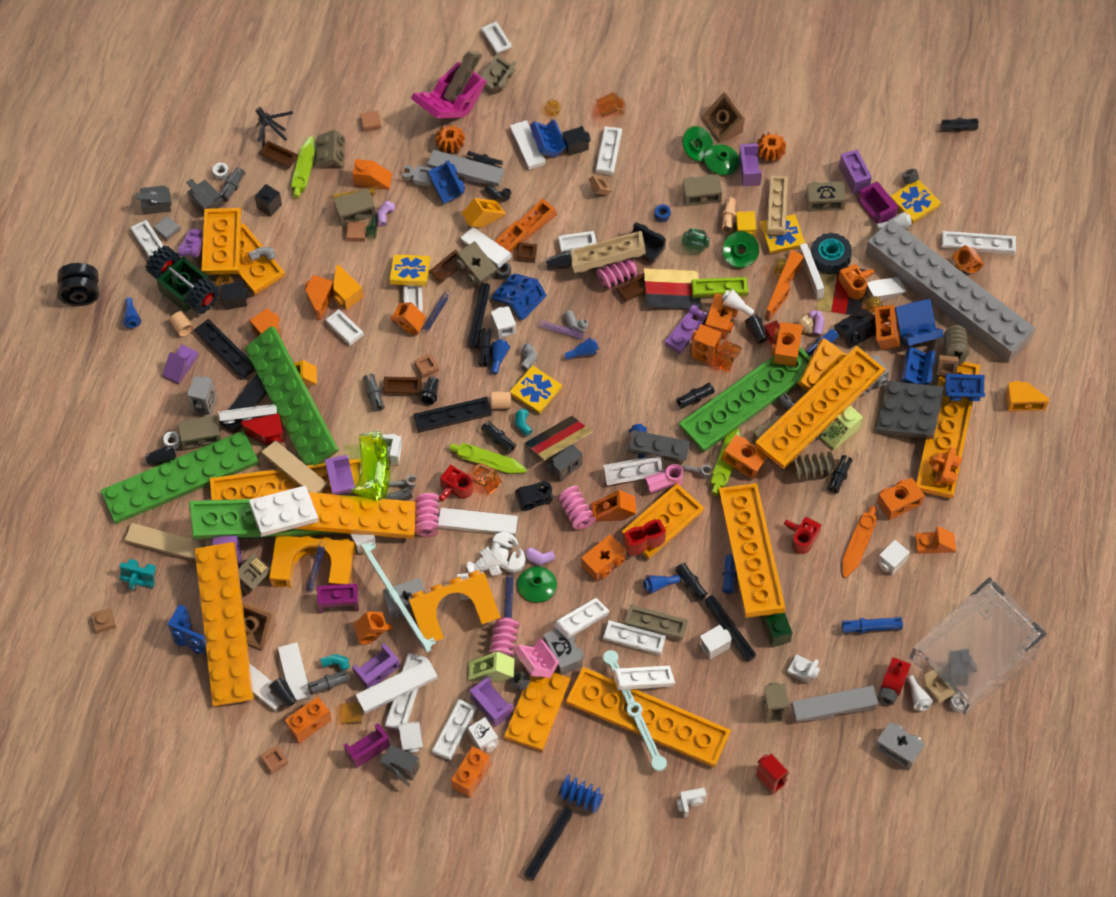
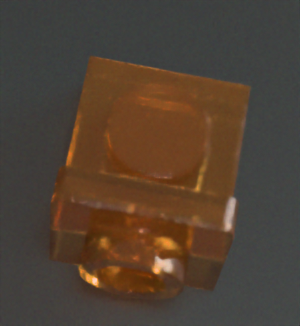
[596,92,626,117]
[713,340,742,372]
[468,462,502,494]

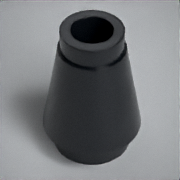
[546,250,572,269]
[744,315,768,344]
[419,377,439,405]
[146,445,176,465]
[268,677,297,708]

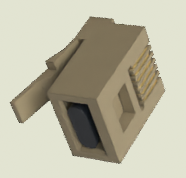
[238,553,271,595]

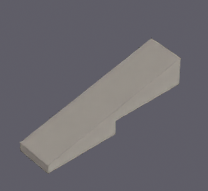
[428,150,504,186]
[791,686,878,722]

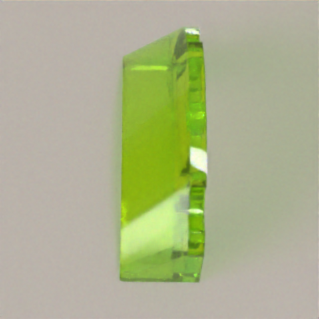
[351,431,390,501]

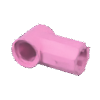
[645,464,683,494]

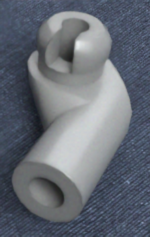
[248,247,276,261]
[564,310,589,332]
[520,343,537,371]

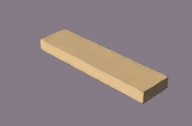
[767,176,788,235]
[262,441,328,493]
[125,523,206,561]

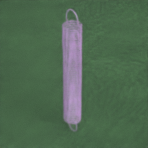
[536,320,589,340]

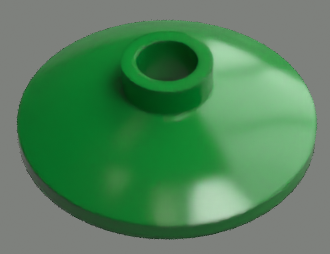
[682,126,713,161]
[704,144,739,175]
[723,231,759,268]
[518,566,557,603]

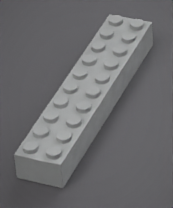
[865,219,1036,363]

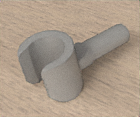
[684,465,712,479]
[389,475,416,490]

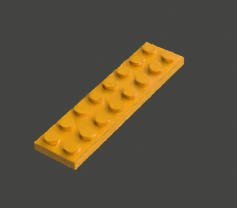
[755,346,885,469]
[916,362,981,499]
[210,458,368,500]
[719,483,786,618]
[256,488,416,539]
[195,542,254,707]
[566,667,731,768]

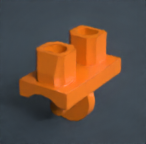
[929,447,962,485]

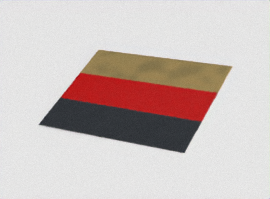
[644,269,701,309]
[816,269,865,315]
[524,416,593,460]

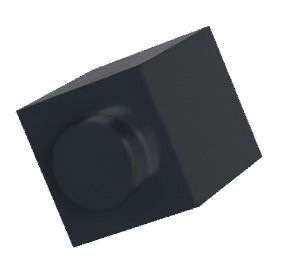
[562,126,591,156]
[254,184,282,217]
[220,281,249,310]

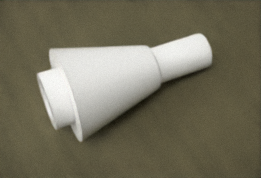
[877,212,912,231]
[721,289,754,317]
[907,675,933,711]

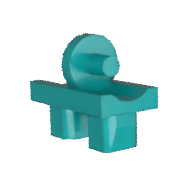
[119,559,156,590]

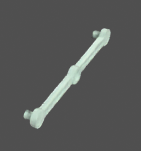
[360,542,436,653]
[603,650,667,772]

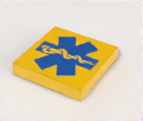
[890,179,941,224]
[760,214,805,254]
[390,254,431,286]
[510,365,563,414]

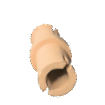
[721,197,737,233]

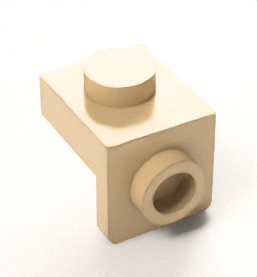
[923,667,956,703]

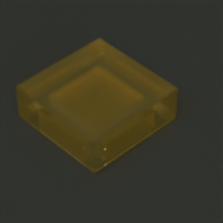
[340,702,362,725]

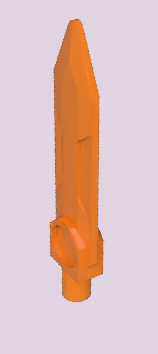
[842,506,877,578]

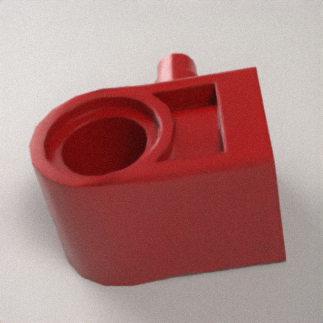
[439,464,473,501]
[784,516,822,554]
[880,657,911,696]

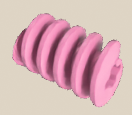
[596,257,637,289]
[558,486,596,530]
[414,493,439,537]
[488,617,520,657]

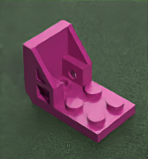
[411,62,487,118]

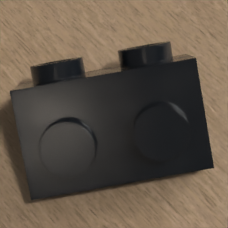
[630,222,666,264]
[834,308,876,348]

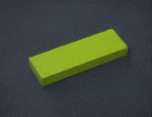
[691,277,748,298]

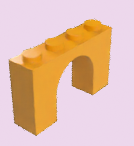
[270,536,356,588]
[408,570,501,642]

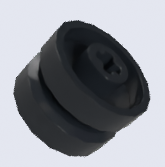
[57,263,99,306]

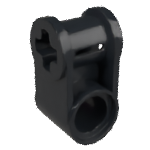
[514,481,553,511]

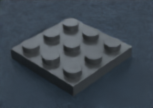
[876,381,944,439]

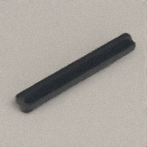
[467,283,490,349]
[705,595,756,662]
[524,807,573,880]

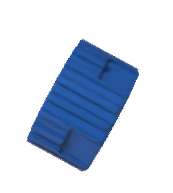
[654,204,671,222]

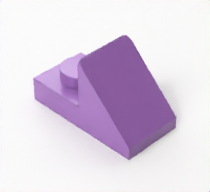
[163,345,199,384]

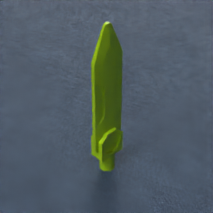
[291,136,316,199]
[711,428,740,496]
[449,443,527,474]

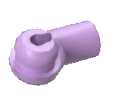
[377,201,395,226]
[809,310,825,335]
[526,548,555,565]

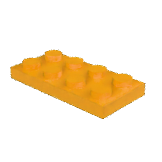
[202,208,242,275]
[238,223,285,295]
[622,483,705,560]
[504,672,571,752]

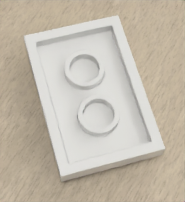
[249,486,318,537]

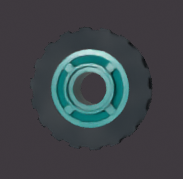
[811,233,852,274]

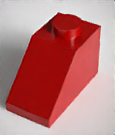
[241,414,285,446]

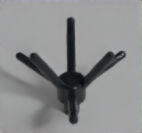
[255,107,293,148]

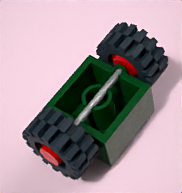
[145,245,220,314]

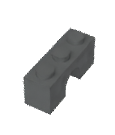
[626,430,690,463]

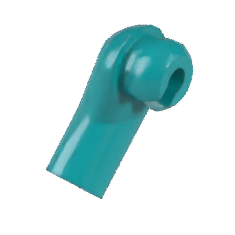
[515,409,533,437]
[320,654,350,671]

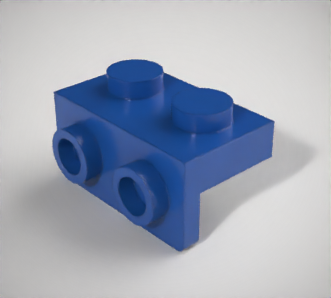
[529,119,567,158]
[427,160,465,205]
[901,346,936,385]
[945,374,986,401]

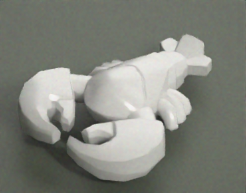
[467,532,526,576]

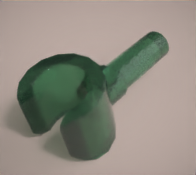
[366,216,377,239]

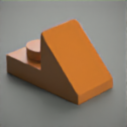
[915,526,956,554]

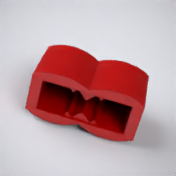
[624,519,666,556]
[756,753,789,794]

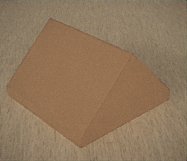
[701,92,745,142]
[242,601,276,650]

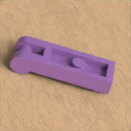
[178,229,203,257]
[665,305,709,354]

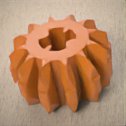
[435,124,465,155]
[757,132,787,162]

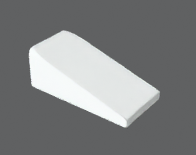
[866,277,906,304]

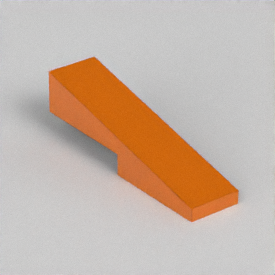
[494,198,558,253]
[765,249,804,321]

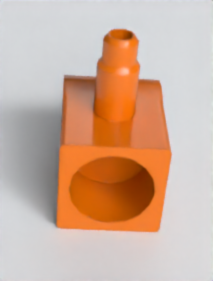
[952,245,984,274]
[838,264,874,300]
[390,302,426,335]
[353,612,393,645]

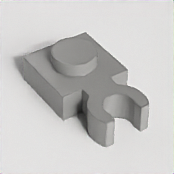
[402,165,433,187]

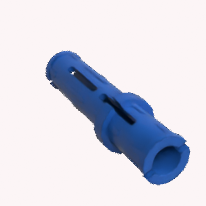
[841,617,903,634]

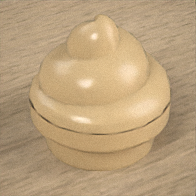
[795,315,813,334]

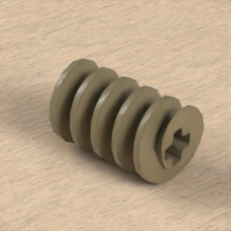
[943,325,969,365]
[792,451,834,480]

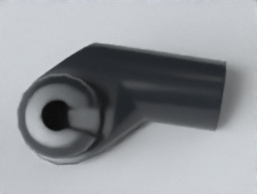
[485,184,512,201]

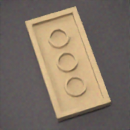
[571,231,646,273]

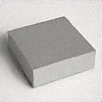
[154,216,181,240]

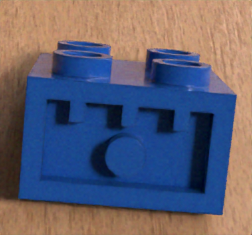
[491,273,547,320]
[895,299,944,346]
[167,604,207,655]

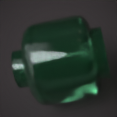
[681,228,710,253]

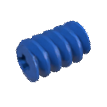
[558,774,605,813]

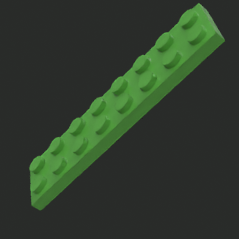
[245,326,339,466]
[679,346,811,453]
[101,430,259,524]
[189,499,348,539]

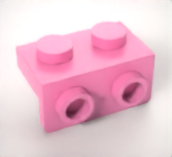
[514,638,559,678]

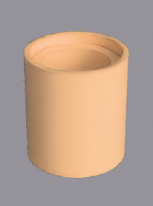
[169,311,194,336]
[491,392,511,409]

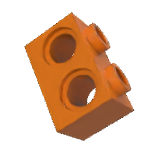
[690,324,722,366]

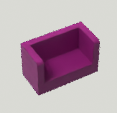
[857,181,898,224]
[317,584,359,613]
[344,723,390,769]

